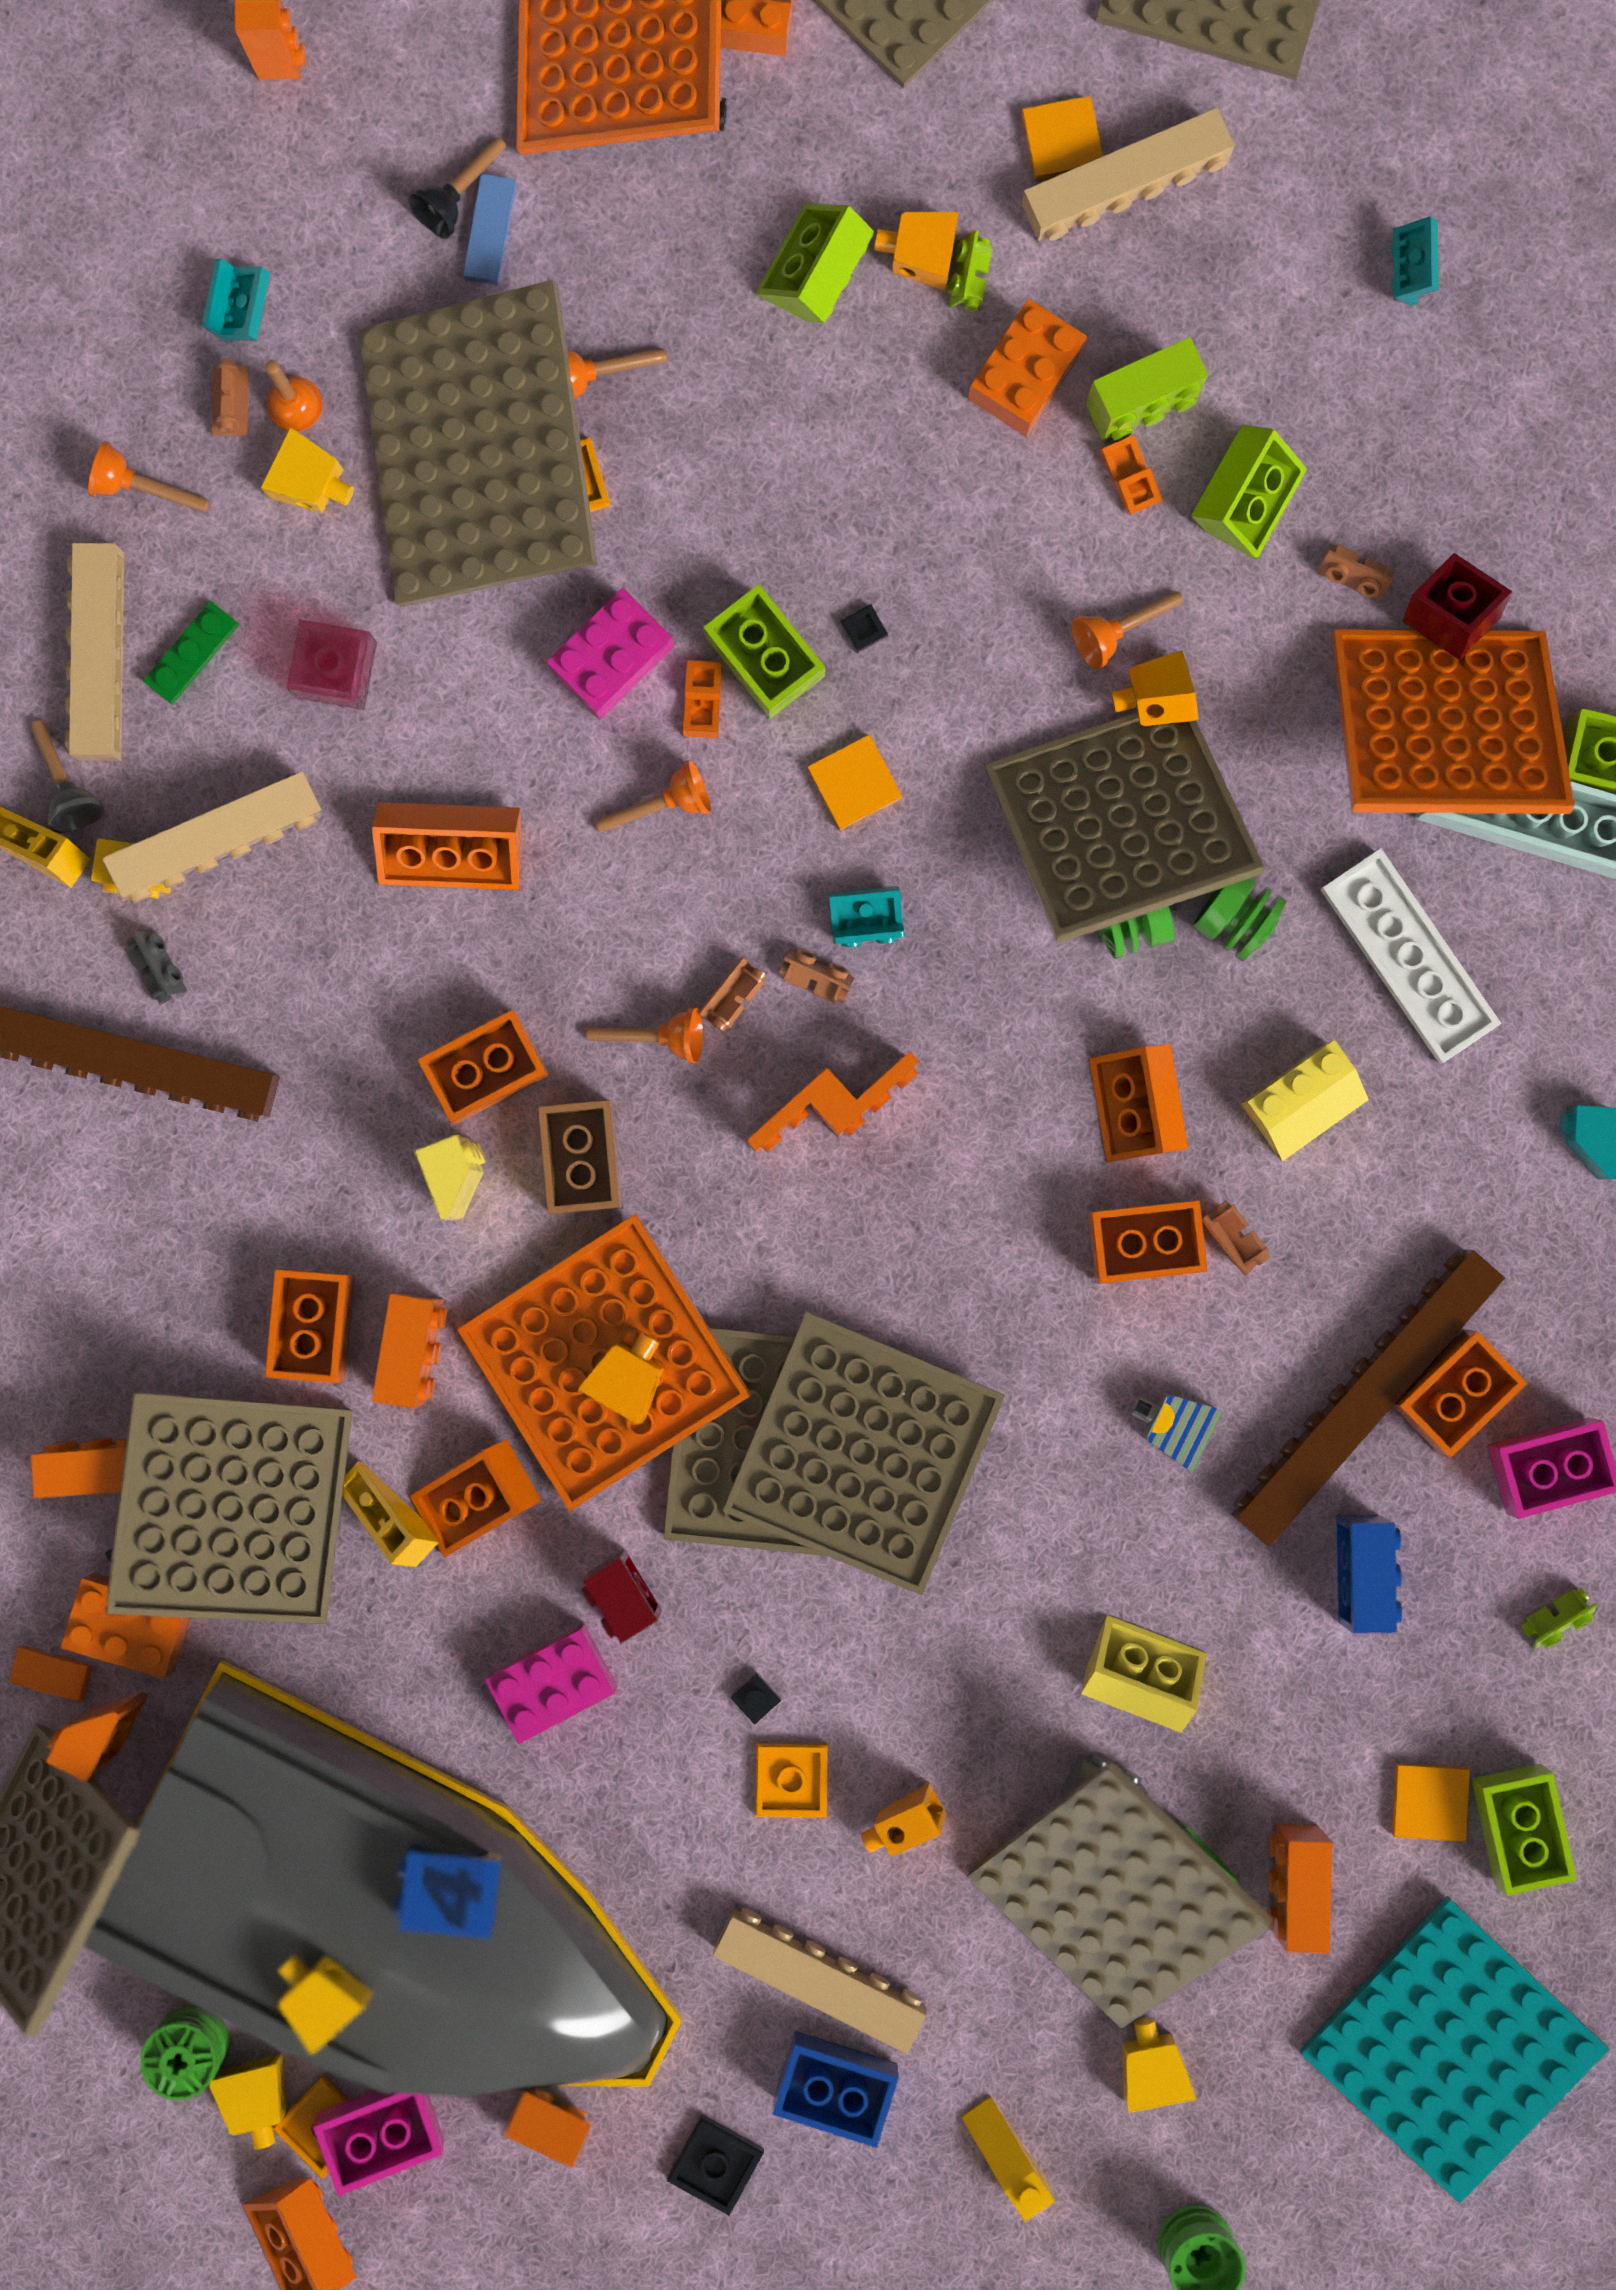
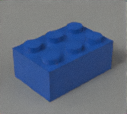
[1336,1515,1402,1634]
[773,2031,899,2148]

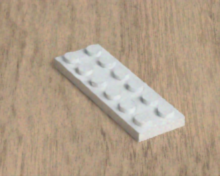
[1320,848,1502,1064]

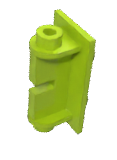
[948,230,992,311]
[1520,1588,1597,1650]

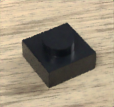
[731,1672,781,1725]

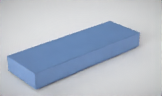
[463,174,517,285]

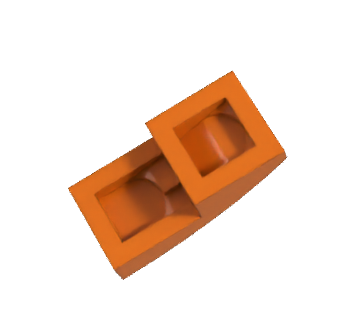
[1099,435,1163,515]
[683,660,722,739]
[9,1646,92,1701]

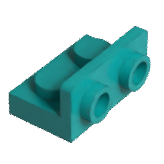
[1391,216,1439,306]

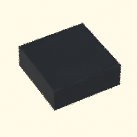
[840,604,888,653]

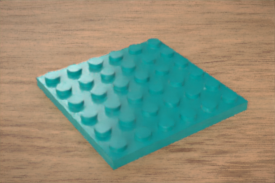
[1300,1895,1610,2204]

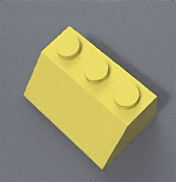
[1241,1040,1368,1161]
[415,1135,486,1220]
[1081,1615,1207,1733]

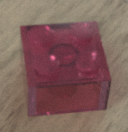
[286,619,377,710]

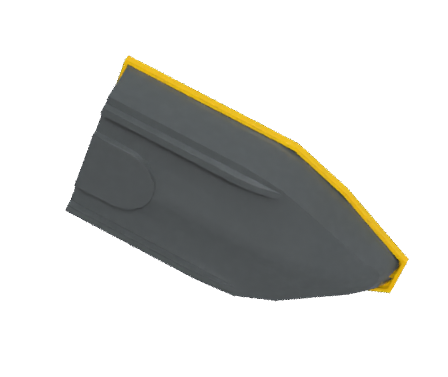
[84,1660,683,2096]

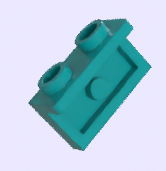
[202,259,270,341]
[829,886,905,947]

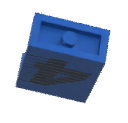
[394,1845,502,1939]

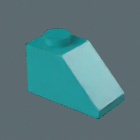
[1560,1105,1616,1180]

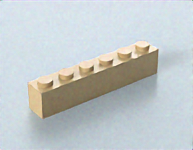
[1021,107,1235,241]
[64,543,124,761]
[102,771,321,903]
[713,1908,926,2054]

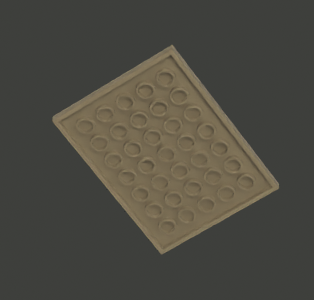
[358,280,597,607]

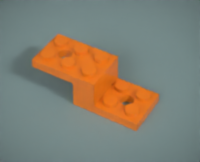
[747,1051,920,1153]

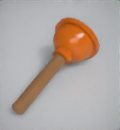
[567,348,667,399]
[265,360,323,432]
[88,440,209,512]
[1071,591,1183,670]
[595,759,712,833]
[585,1007,703,1064]

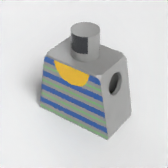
[1130,1392,1223,1472]

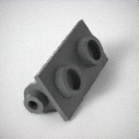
[126,929,187,1004]

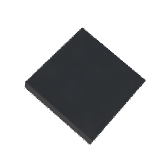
[667,2114,764,2216]

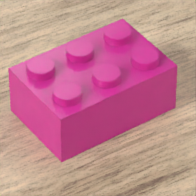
[547,587,675,720]
[1487,1417,1616,1519]
[485,1623,617,1744]
[313,2089,444,2196]

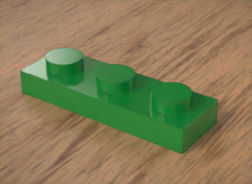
[143,600,240,706]

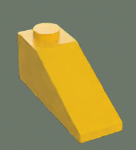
[0,807,91,888]
[342,1461,439,1567]
[961,2096,1055,2222]

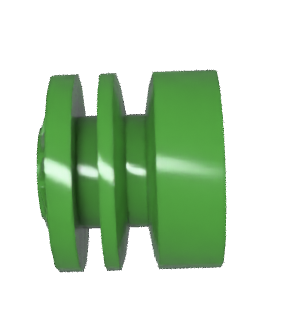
[1193,877,1286,962]
[1098,906,1174,959]
[140,2005,230,2100]
[1157,2204,1246,2290]

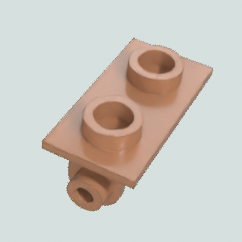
[212,358,249,436]
[1317,544,1394,601]
[779,948,855,1004]
[698,957,767,1032]
[1202,1200,1270,1277]

